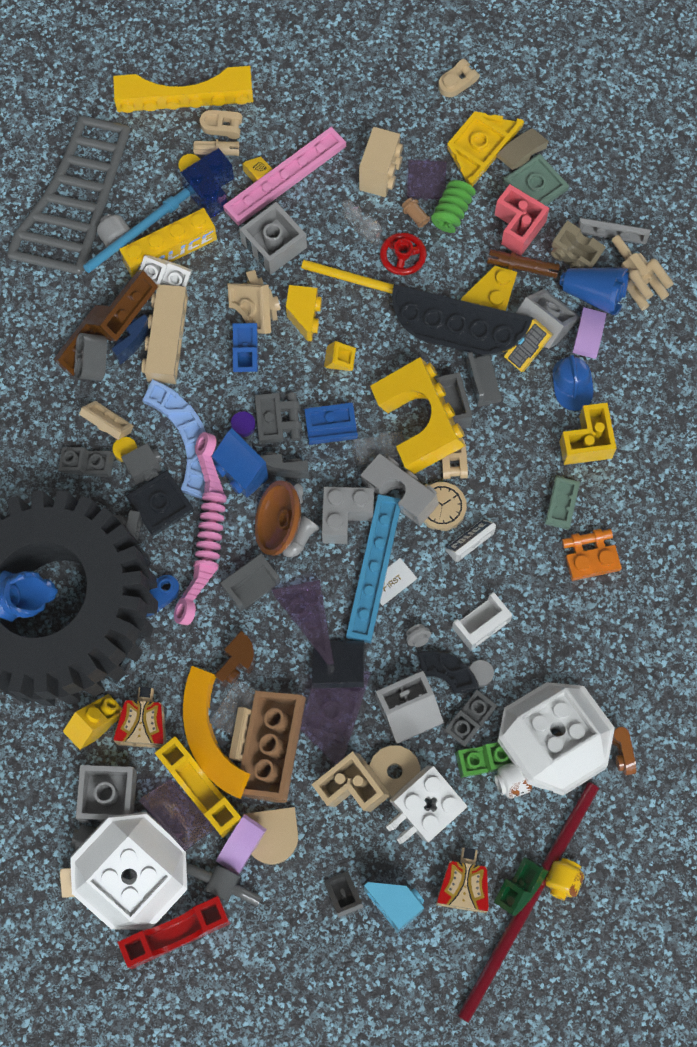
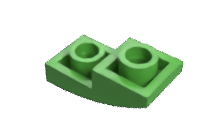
[455,742,512,778]

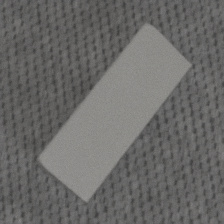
[578,217,651,244]

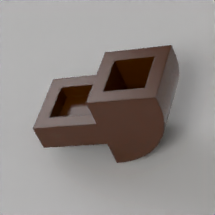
[215,631,255,688]

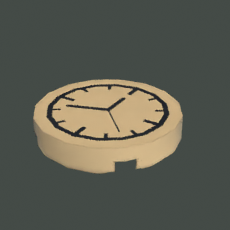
[423,482,467,531]

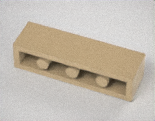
[142,284,188,384]

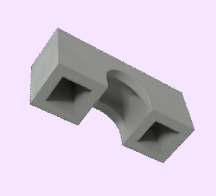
[360,453,439,526]

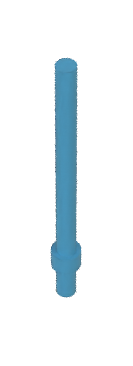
[83,188,190,273]

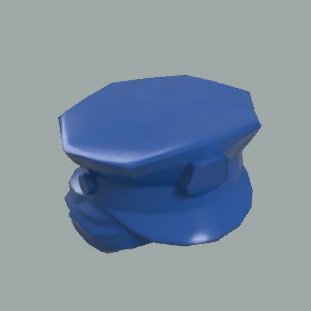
[0,571,58,622]

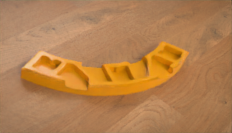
[183,666,250,799]

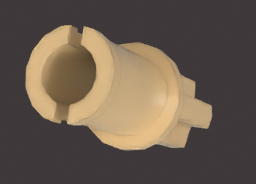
[193,139,239,158]

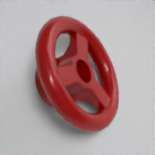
[380,233,427,276]

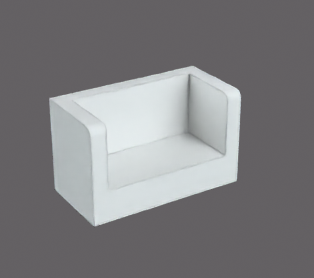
[452,592,513,651]

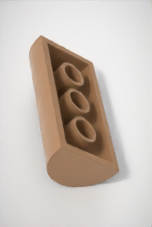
[240,691,306,803]

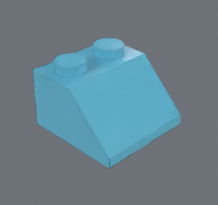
[364,882,424,933]

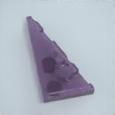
[272,580,334,665]

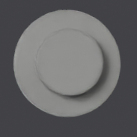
[406,624,431,647]

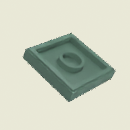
[503,153,569,206]

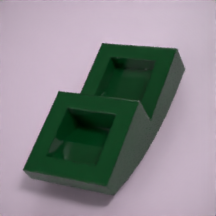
[494,857,549,916]

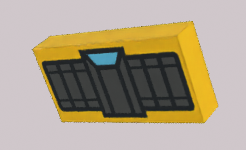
[504,319,553,372]

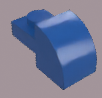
[233,323,259,372]

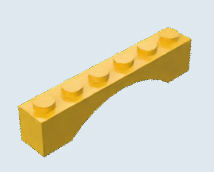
[113,66,253,113]

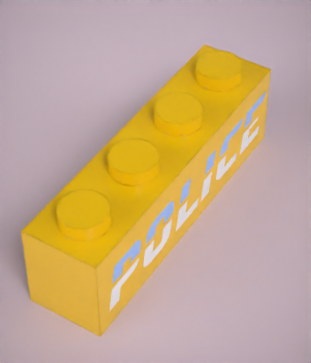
[119,208,217,277]

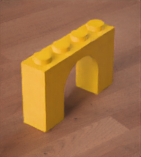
[370,357,465,474]

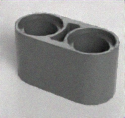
[74,333,107,381]

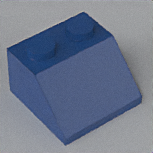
[212,428,268,498]

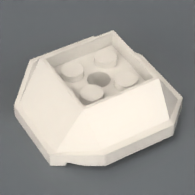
[498,682,615,796]
[71,812,187,930]

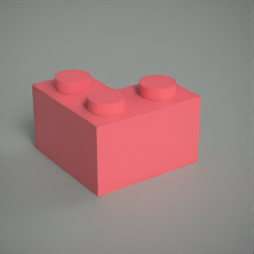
[495,184,549,256]

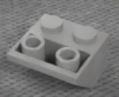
[375,671,444,744]

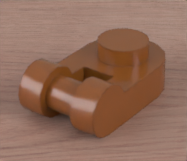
[612,727,636,776]

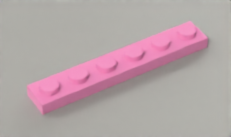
[223,127,346,226]

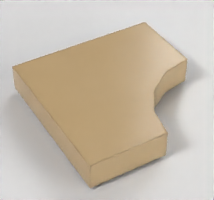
[228,283,271,334]

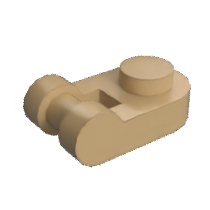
[438,59,480,97]
[200,110,243,139]
[442,438,468,480]

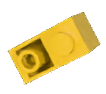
[286,285,322,341]
[63,694,122,750]

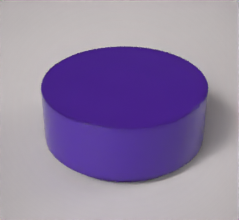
[231,411,256,437]

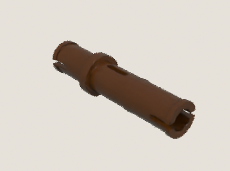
[487,249,560,279]

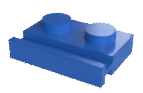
[304,403,358,445]

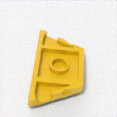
[447,111,524,187]

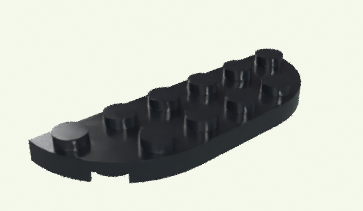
[392,284,533,356]

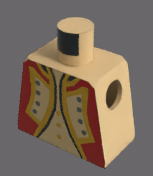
[114,687,166,748]
[436,848,489,913]

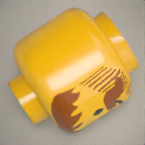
[545,858,584,901]

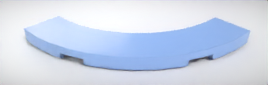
[143,379,206,499]

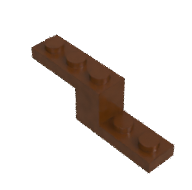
[53,270,159,376]

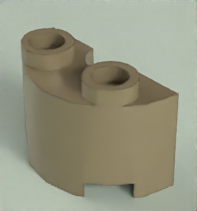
[551,220,606,268]

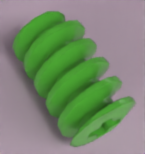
[431,180,476,233]

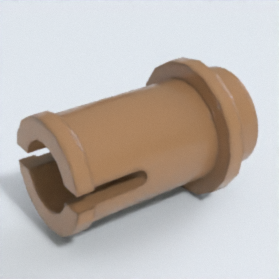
[402,197,430,228]

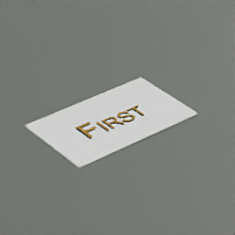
[380,558,418,606]

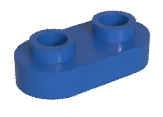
[146,575,180,617]

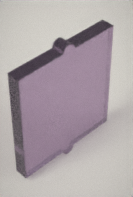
[407,159,447,201]

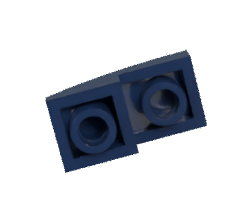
[111,314,150,365]

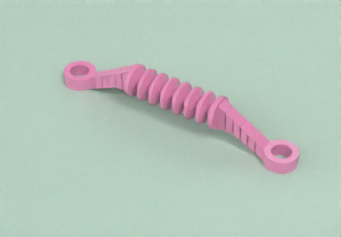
[174,432,227,626]

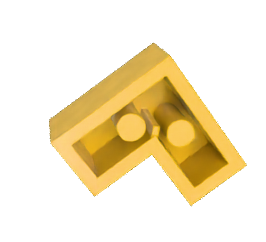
[559,403,617,465]

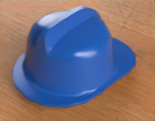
[552,355,593,411]

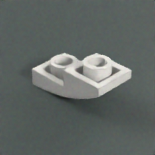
[140,255,193,287]

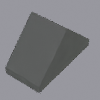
[324,871,364,920]

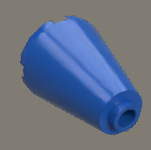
[560,267,629,316]

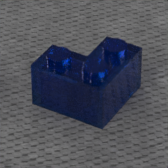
[180,148,234,219]

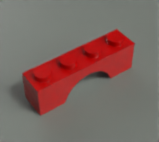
[117,896,231,969]

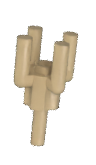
[611,235,674,311]

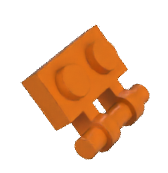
[562,529,622,581]

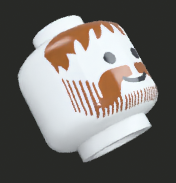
[494,763,532,799]

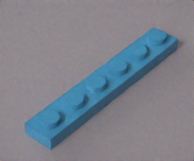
[346,494,401,643]

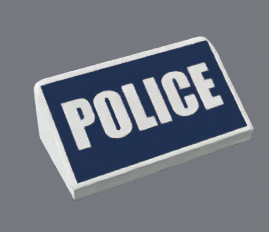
[445,520,496,562]

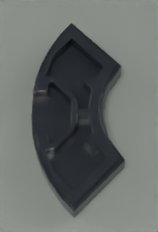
[417,650,481,695]

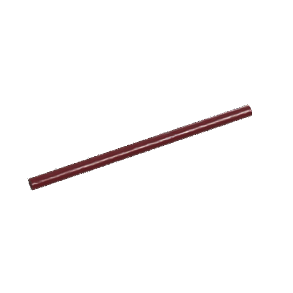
[457,782,599,1023]

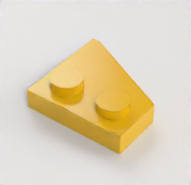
[461,266,517,311]

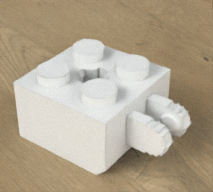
[386,766,468,844]

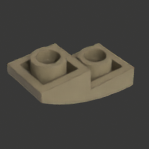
[497,128,549,170]

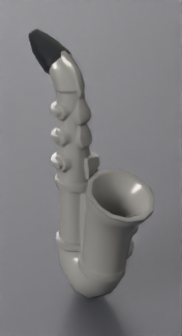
[282,478,320,558]

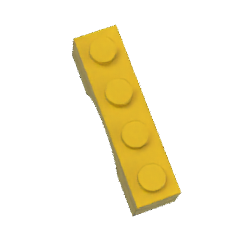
[155,737,241,838]

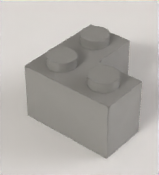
[322,487,374,544]

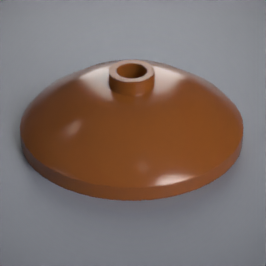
[255,480,301,556]

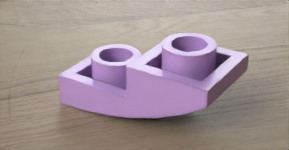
[572,307,607,359]
[216,815,267,875]

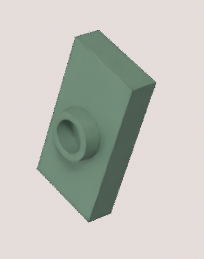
[545,476,580,530]

